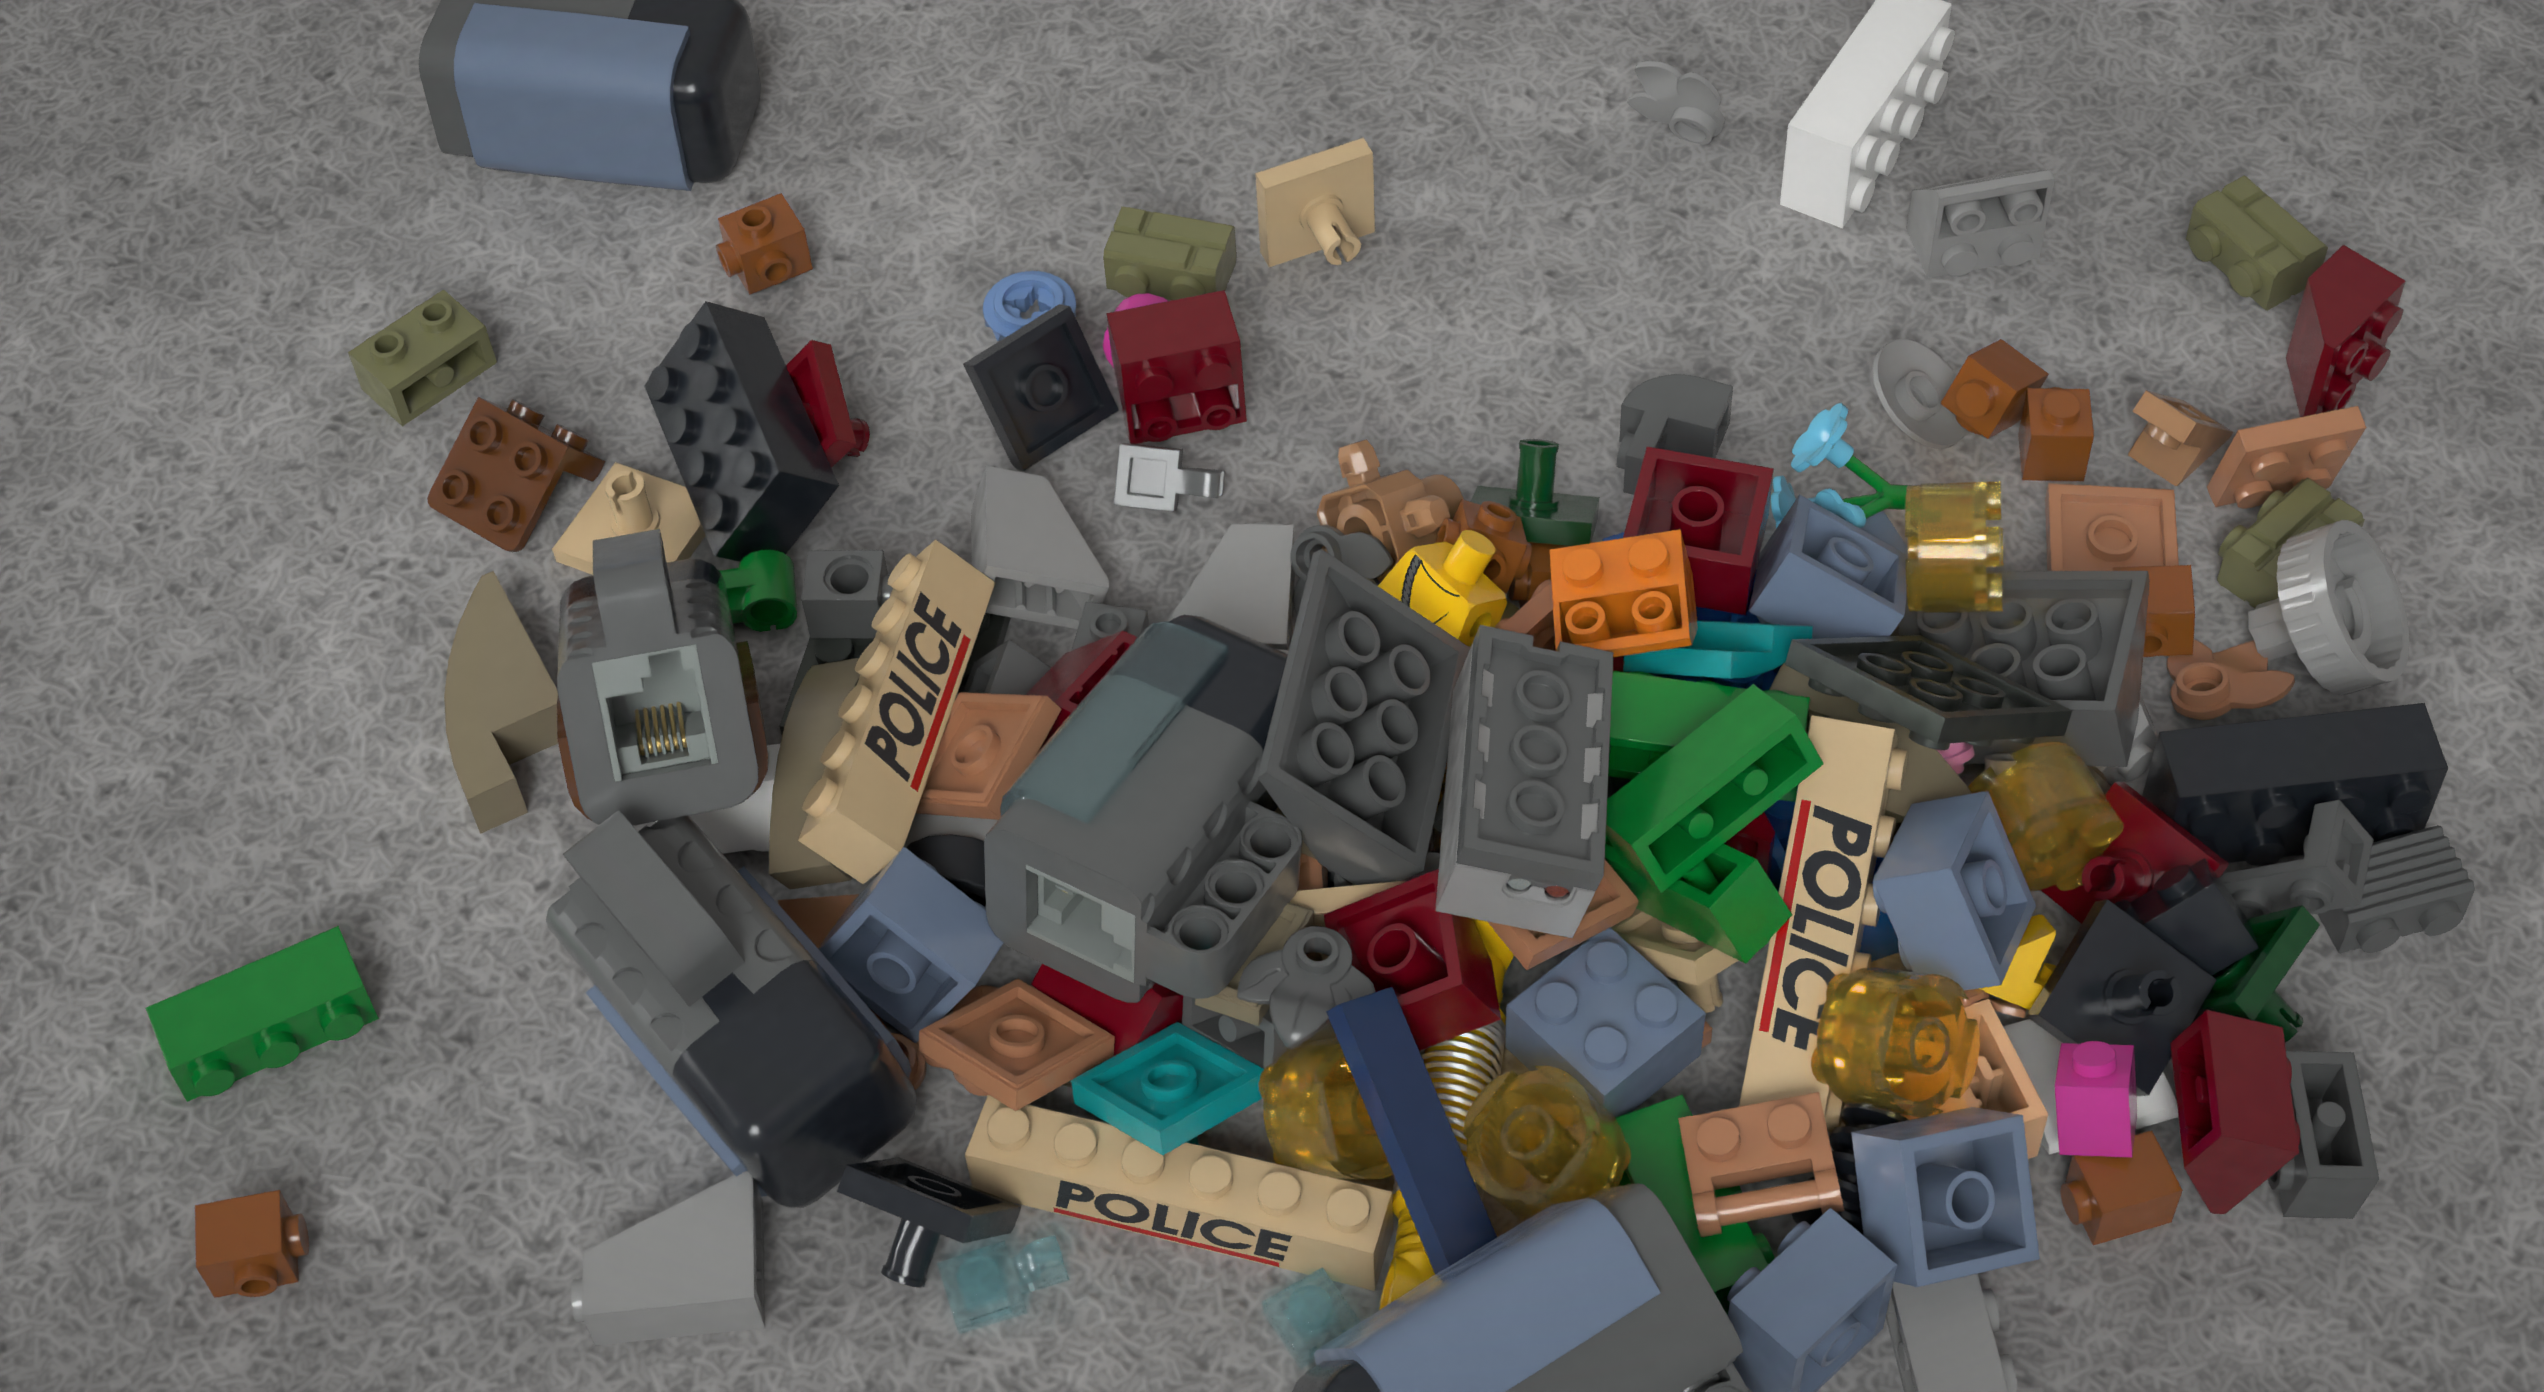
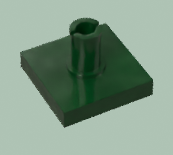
[1470,439,1600,546]
[2191,905,2320,1043]

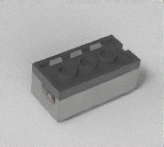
[1436,625,1613,938]

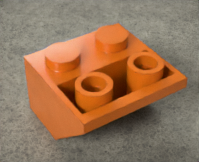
[1549,529,1698,657]

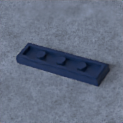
[1326,987,1497,1274]

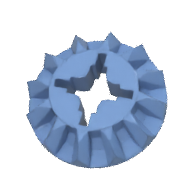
[983,271,1076,342]

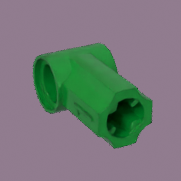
[719,550,797,632]

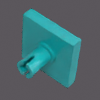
[1071,1022,1270,1155]

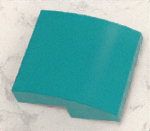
[1623,620,1813,679]

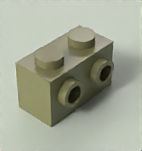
[348,289,497,426]

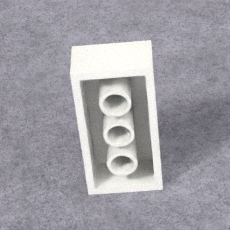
[1780,0,1955,229]

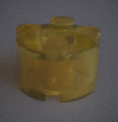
[1905,481,2004,613]
[1968,742,2124,892]
[1811,967,1980,1118]
[1259,1038,1393,1180]
[1463,1066,1631,1222]

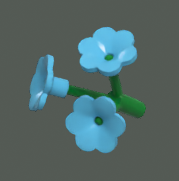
[1771,403,1942,528]

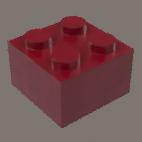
[1623,446,1774,616]

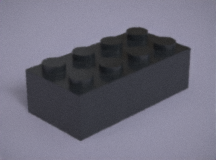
[644,301,839,562]
[2142,703,2448,866]

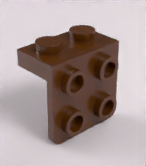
[427,397,606,552]

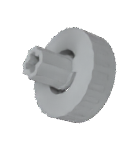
[2248,520,2409,695]

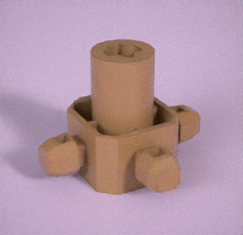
[1317,439,1464,583]

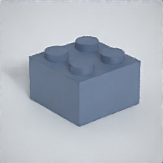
[1749,494,1911,639]
[1873,791,2036,996]
[818,847,1003,1043]
[1505,927,1706,1137]
[1851,1107,2040,1287]
[1727,1208,1897,1392]

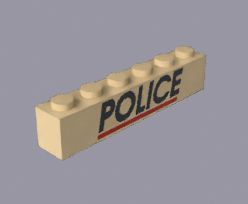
[798,540,995,884]
[1739,715,1908,1132]
[965,1095,1393,1291]

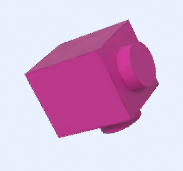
[2055,1041,2137,1158]

